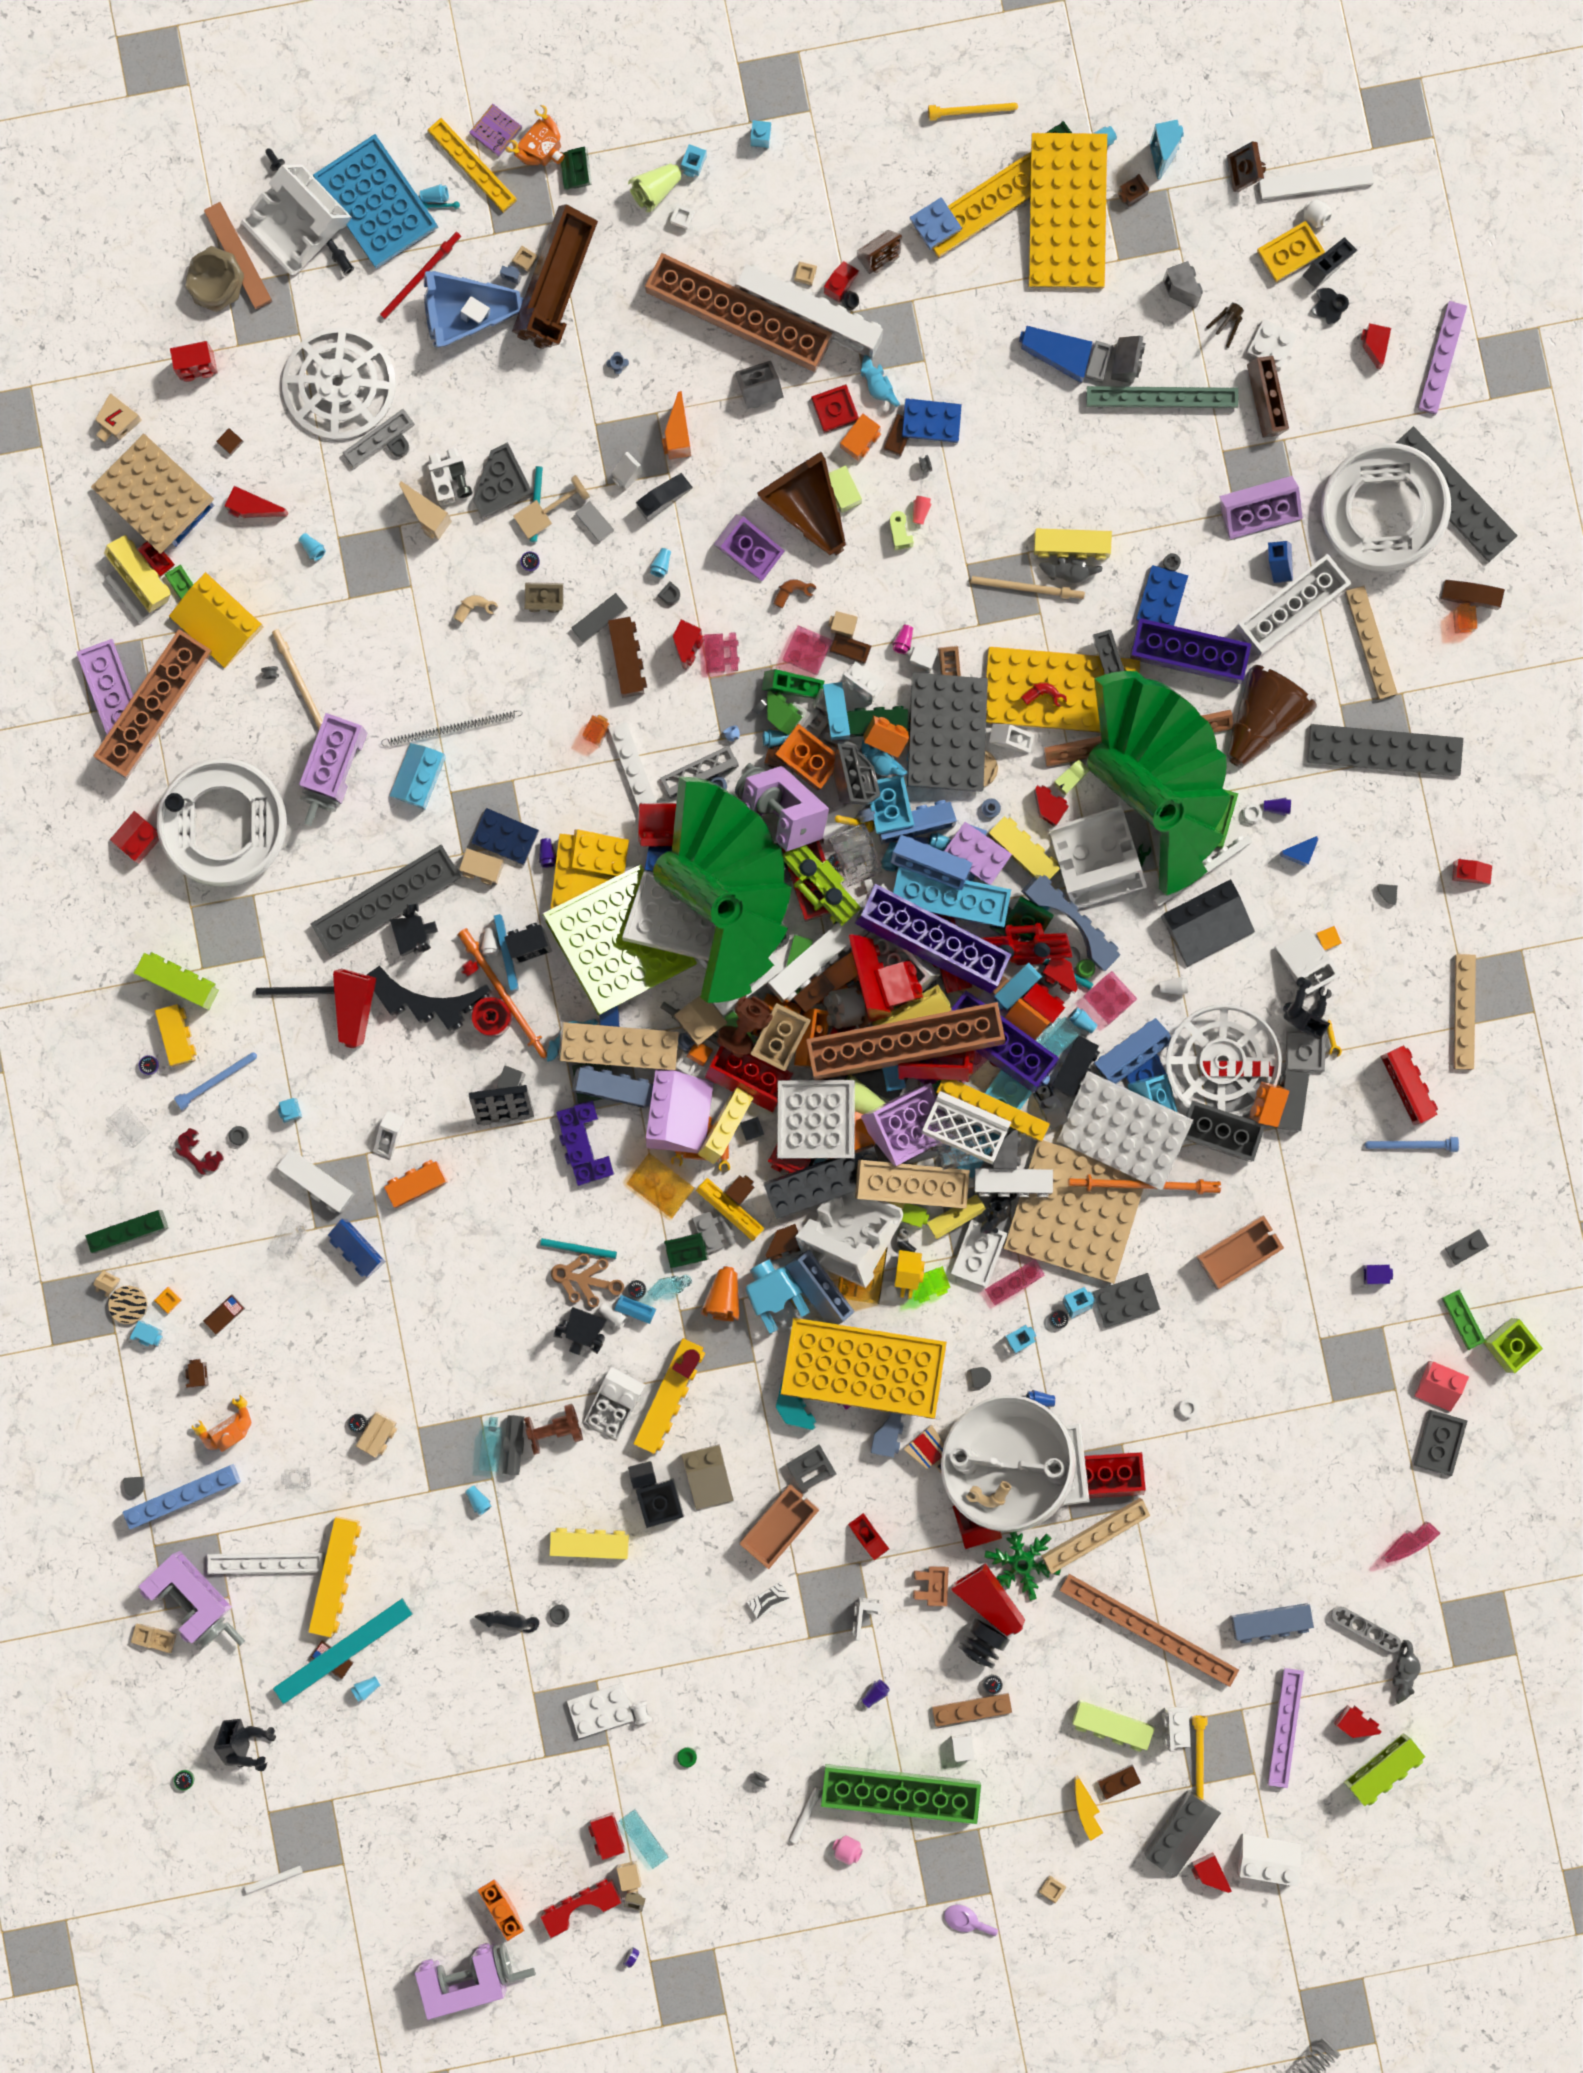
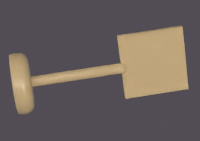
[513,475,590,539]

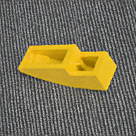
[1074,1775,1103,1841]

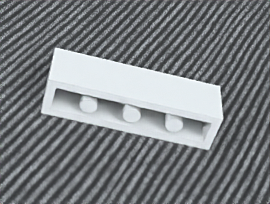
[277,1149,355,1213]
[975,1169,1053,1197]

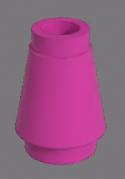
[892,625,914,654]

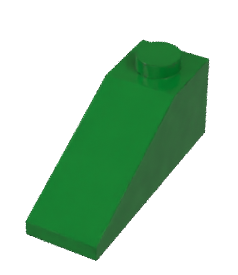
[762,669,825,699]

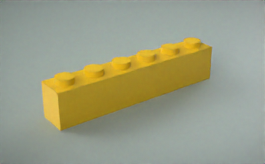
[936,1080,1050,1142]
[634,1338,705,1454]
[308,1516,362,1637]

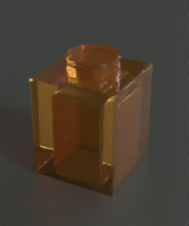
[1453,603,1478,633]
[582,715,610,746]

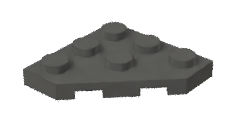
[473,442,533,519]

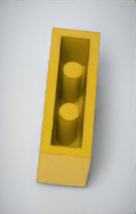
[155,1004,197,1067]

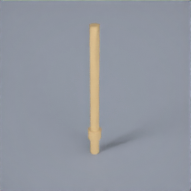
[971,576,1085,599]
[272,629,322,730]

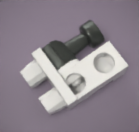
[428,448,473,506]

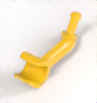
[1327,1019,1342,1057]

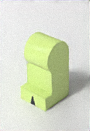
[890,511,914,550]
[1053,759,1089,796]

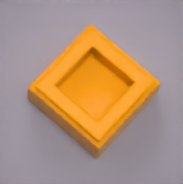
[1316,926,1342,950]
[154,1287,182,1314]

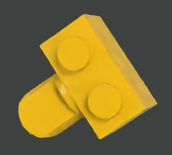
[894,1250,925,1299]

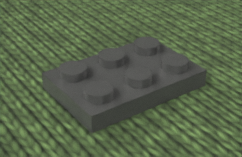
[1093,1273,1160,1328]

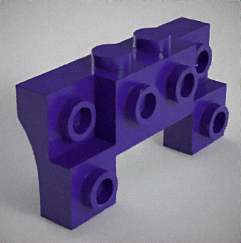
[556,1101,615,1186]

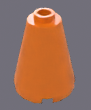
[701,1266,740,1322]

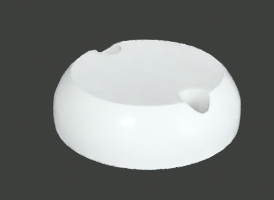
[941,1395,1076,1532]

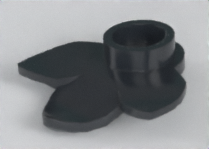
[1312,288,1349,324]

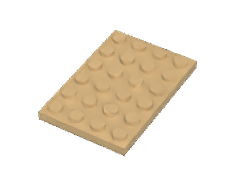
[91,433,214,554]

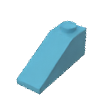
[823,682,850,741]

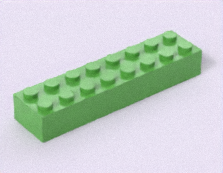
[821,1764,981,1824]

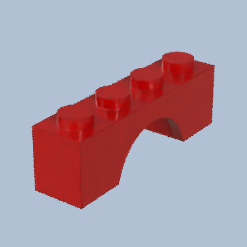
[540,1878,622,1938]

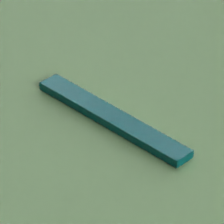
[273,1598,413,1704]

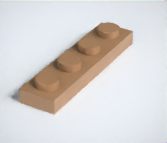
[932,1693,1012,1727]

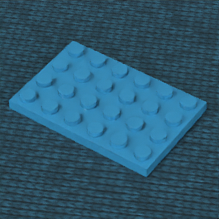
[313,134,439,268]

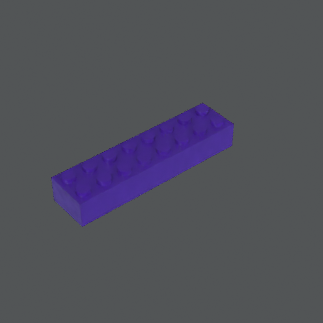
[854,884,1011,993]

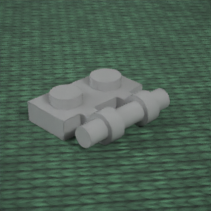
[693,1209,736,1253]

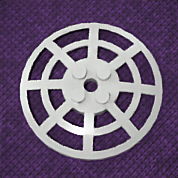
[282,328,396,440]
[1165,1004,1282,1116]

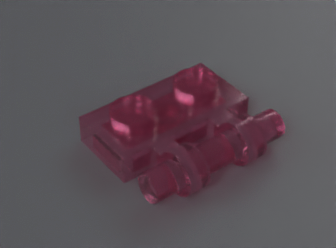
[704,632,740,673]

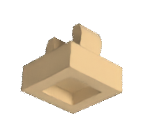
[93,1270,120,1297]

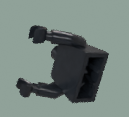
[390,903,438,957]
[1283,977,1332,1039]
[553,1307,607,1355]
[213,1719,276,1772]

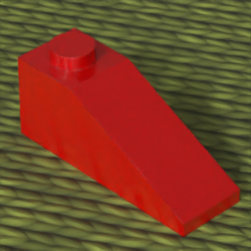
[225,486,288,518]

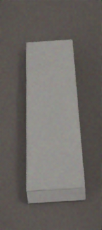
[342,409,415,469]

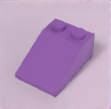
[713,514,785,581]

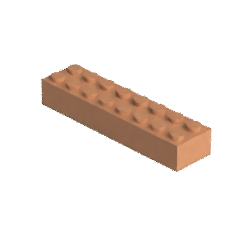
[93,629,212,779]

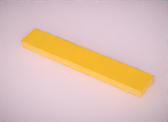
[427,118,517,213]

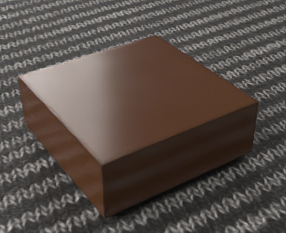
[216,428,244,455]

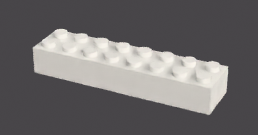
[736,264,883,359]

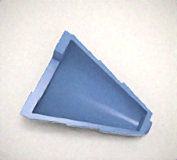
[424,271,524,348]

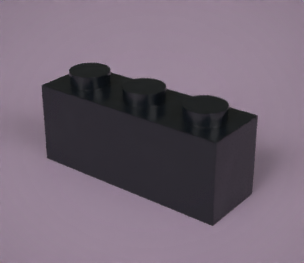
[1051,1035,1100,1098]

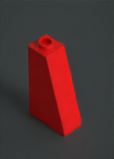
[333,968,376,1048]
[951,1563,1025,1636]

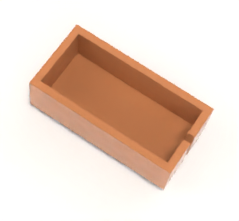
[1196,1215,1284,1289]
[739,1483,820,1570]

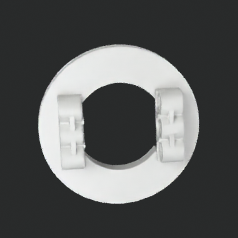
[1321,443,1451,572]
[157,758,287,887]

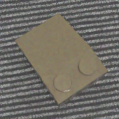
[682,1444,734,1510]

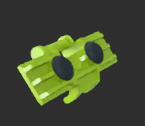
[783,845,861,926]

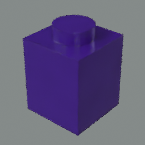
[1363,1264,1393,1284]

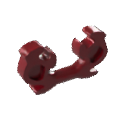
[175,1128,224,1175]

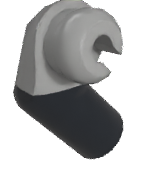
[896,1228,917,1252]

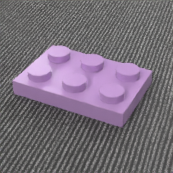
[944,822,1012,885]

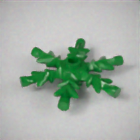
[984,1532,1061,1601]

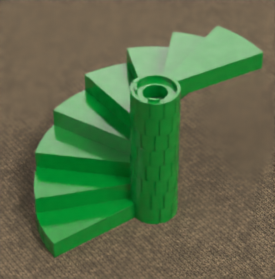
[1087,671,1231,896]
[653,777,792,1003]

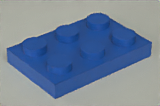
[902,398,962,443]
[1136,565,1189,626]

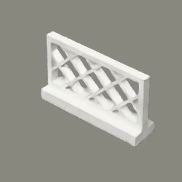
[921,1091,1011,1165]

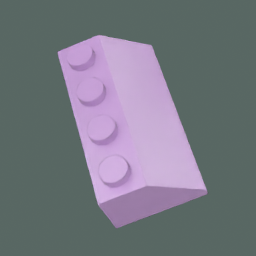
[1219,476,1303,539]

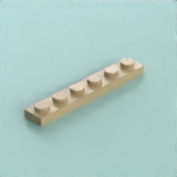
[1345,586,1398,700]
[1454,954,1476,1070]
[1041,1498,1150,1574]

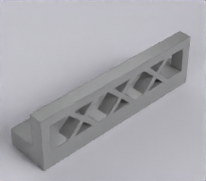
[660,745,739,799]

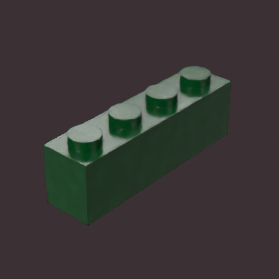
[846,706,909,737]
[85,1210,169,1254]

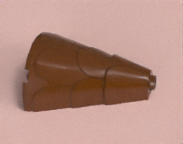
[757,452,846,556]
[1227,665,1317,767]

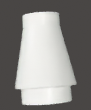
[480,928,500,957]
[1160,977,1188,995]
[598,1303,628,1329]

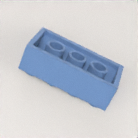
[879,800,957,845]

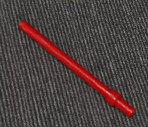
[380,231,462,319]

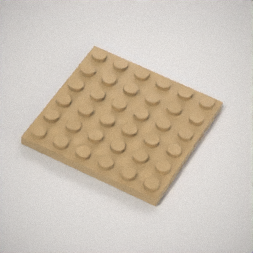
[1003,1140,1143,1284]

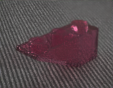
[985,1259,1045,1305]

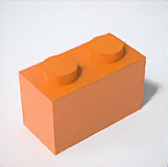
[840,413,881,461]
[864,716,909,758]
[1249,1082,1289,1127]

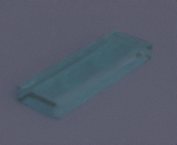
[619,1809,669,1869]

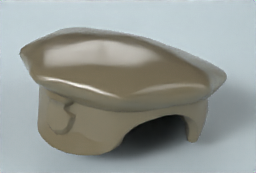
[185,246,244,312]

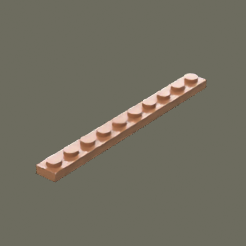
[1044,710,1233,767]
[1060,1573,1239,1687]

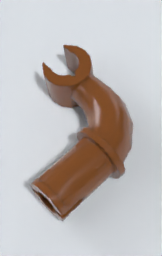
[773,579,817,609]

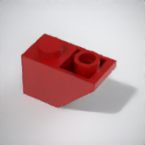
[1034,785,1069,827]
[1042,958,1078,995]
[1334,1705,1382,1738]

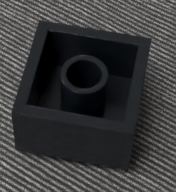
[636,1478,685,1528]

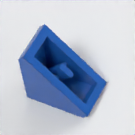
[1279,836,1318,866]

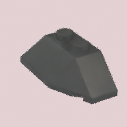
[833,743,880,805]

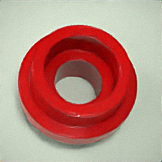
[460,960,479,977]

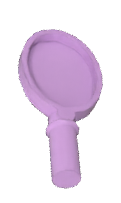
[945,1904,998,1937]

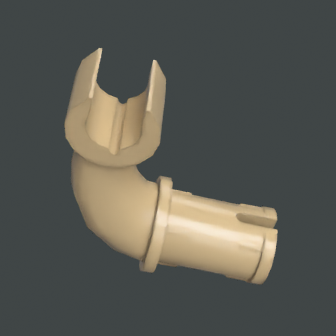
[453,595,498,623]
[966,1481,1011,1508]

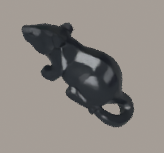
[980,1193,1017,1234]
[475,1610,540,1633]

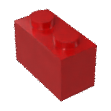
[588,1812,626,1860]

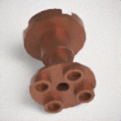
[717,996,773,1058]
[524,1404,583,1455]

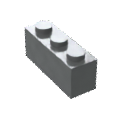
[1276,1070,1310,1132]

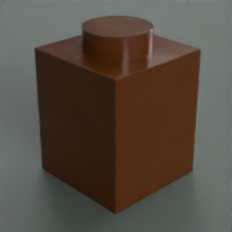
[725,1175,755,1205]

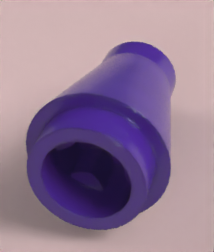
[1264,797,1291,816]
[538,838,557,868]
[862,1679,890,1708]

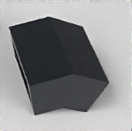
[628,1461,657,1489]

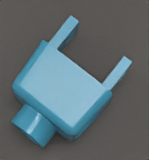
[745,1259,810,1333]

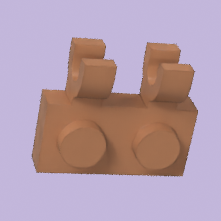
[913,1566,949,1606]

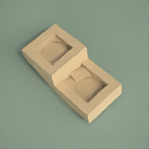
[131,1623,177,1653]

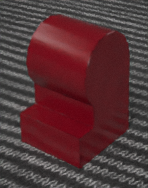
[672,1349,700,1379]

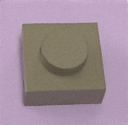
[623,1893,646,1912]

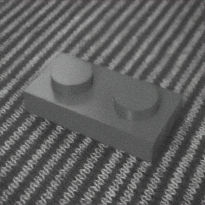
[1445,1229,1489,1265]

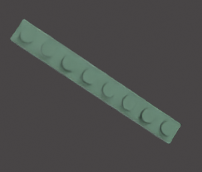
[1086,386,1238,408]

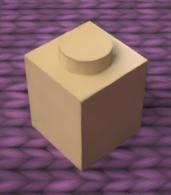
[828,611,858,638]
[617,1861,642,1893]

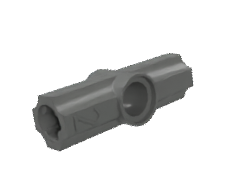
[502,1415,525,1475]

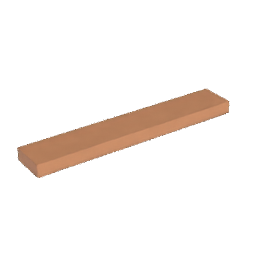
[204,202,272,310]

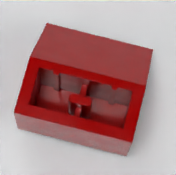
[673,619,704,670]

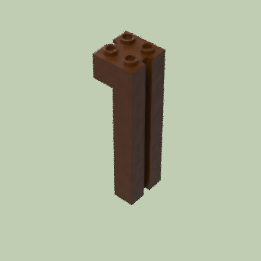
[512,204,598,349]

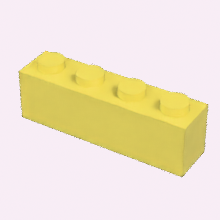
[1034,528,1112,560]
[104,535,171,613]
[988,816,1060,879]
[872,985,951,1026]
[698,1087,754,1164]
[550,1528,629,1559]

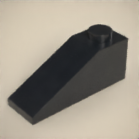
[1302,237,1358,289]
[635,473,693,522]

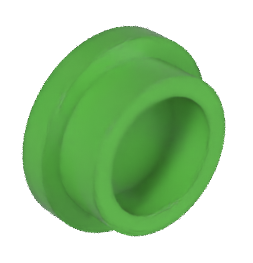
[1076,959,1096,978]

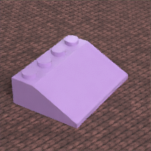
[646,1069,714,1153]
[861,1083,954,1166]

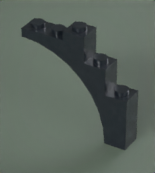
[367,966,492,1031]

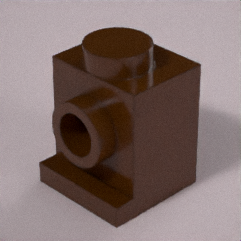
[1118,174,1149,207]
[764,747,785,769]
[185,1359,209,1388]

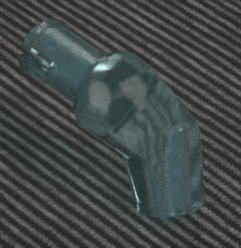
[647,1274,692,1301]

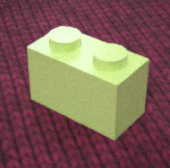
[829,465,862,513]

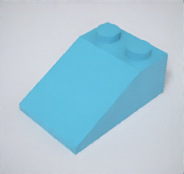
[870,775,914,834]

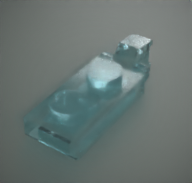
[479,1417,502,1472]

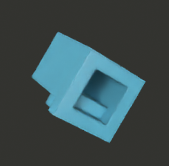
[681,144,707,177]
[278,1098,302,1123]
[1063,1287,1094,1319]
[130,1321,163,1347]
[1005,1325,1036,1353]

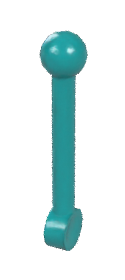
[423,201,460,209]

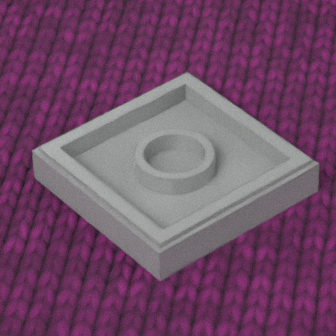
[1285,1032,1326,1072]

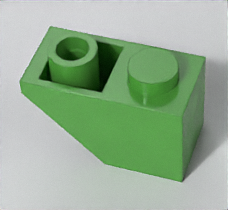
[767,691,802,735]

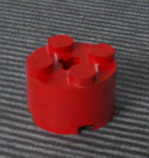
[472,997,512,1037]

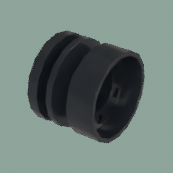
[958,1618,1010,1669]

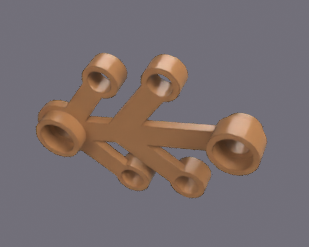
[551,1254,624,1307]

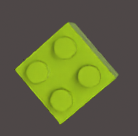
[1483,1318,1543,1374]

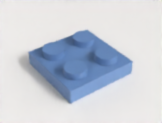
[910,197,962,250]

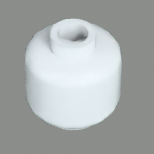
[1303,199,1332,228]

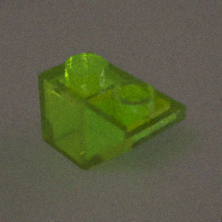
[913,1266,951,1303]

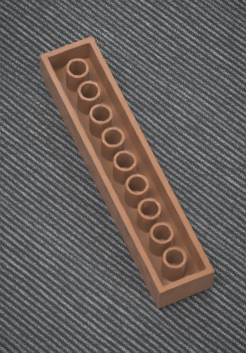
[645,252,832,373]
[806,1002,1005,1080]

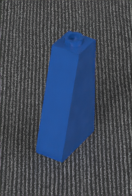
[1019,326,1093,383]

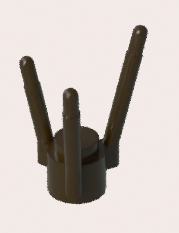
[1206,302,1244,348]

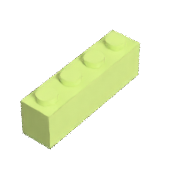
[1072,1700,1155,1752]

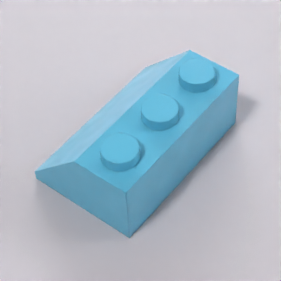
[1149,119,1184,179]
[390,743,446,810]
[1128,1074,1177,1112]

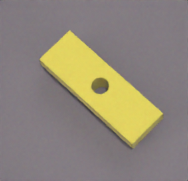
[927,1194,986,1239]

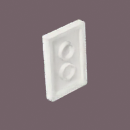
[951,1220,1007,1287]
[567,1682,635,1738]

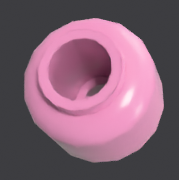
[832,1835,863,1865]

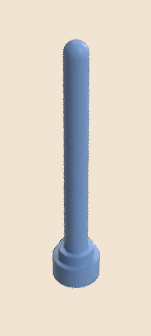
[174,1052,257,1110]
[1365,1137,1459,1152]

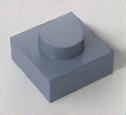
[500,265,522,284]

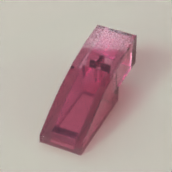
[1381,1521,1440,1563]

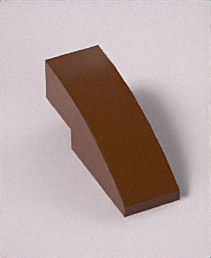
[1441,580,1505,610]

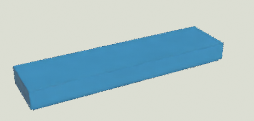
[494,914,519,992]

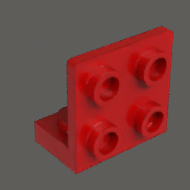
[638,803,676,846]

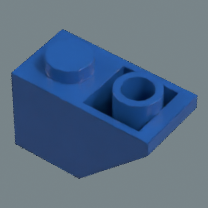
[1268,541,1293,583]

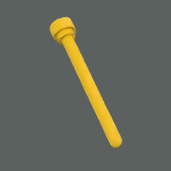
[928,103,1018,121]
[835,815,875,833]
[1192,1715,1208,1800]

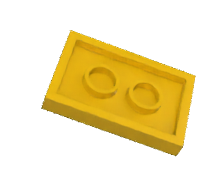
[1257,221,1325,282]
[569,829,629,877]

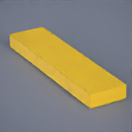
[695,1178,765,1241]

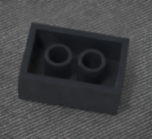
[504,923,552,964]

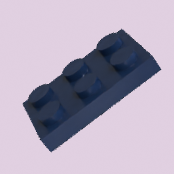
[471,808,539,865]

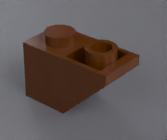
[766,1224,801,1261]

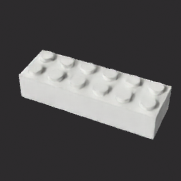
[1235,554,1351,657]

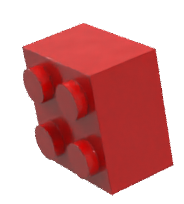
[170,341,218,382]

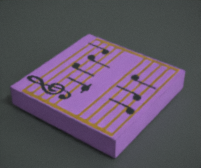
[469,103,522,157]

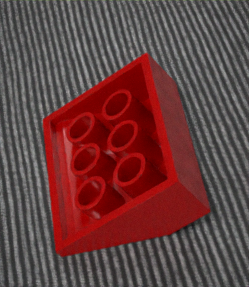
[849,934,894,1022]

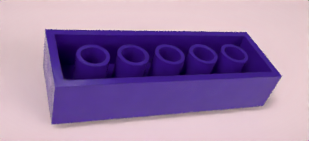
[1130,618,1252,685]
[951,990,1059,1093]

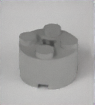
[823,987,865,1029]

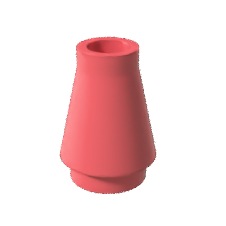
[913,496,932,525]

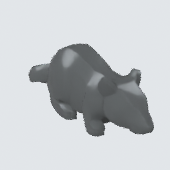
[1039,558,1103,584]
[1392,1640,1421,1704]

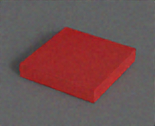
[811,384,859,433]

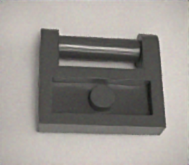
[786,1444,837,1494]

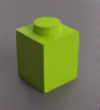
[901,1203,930,1228]

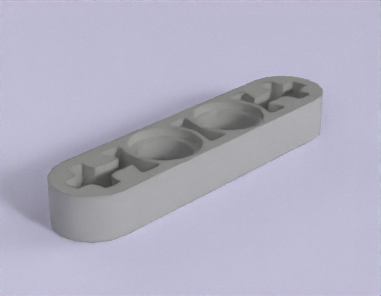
[1331,1606,1401,1653]

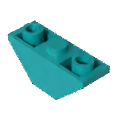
[776,1379,817,1430]

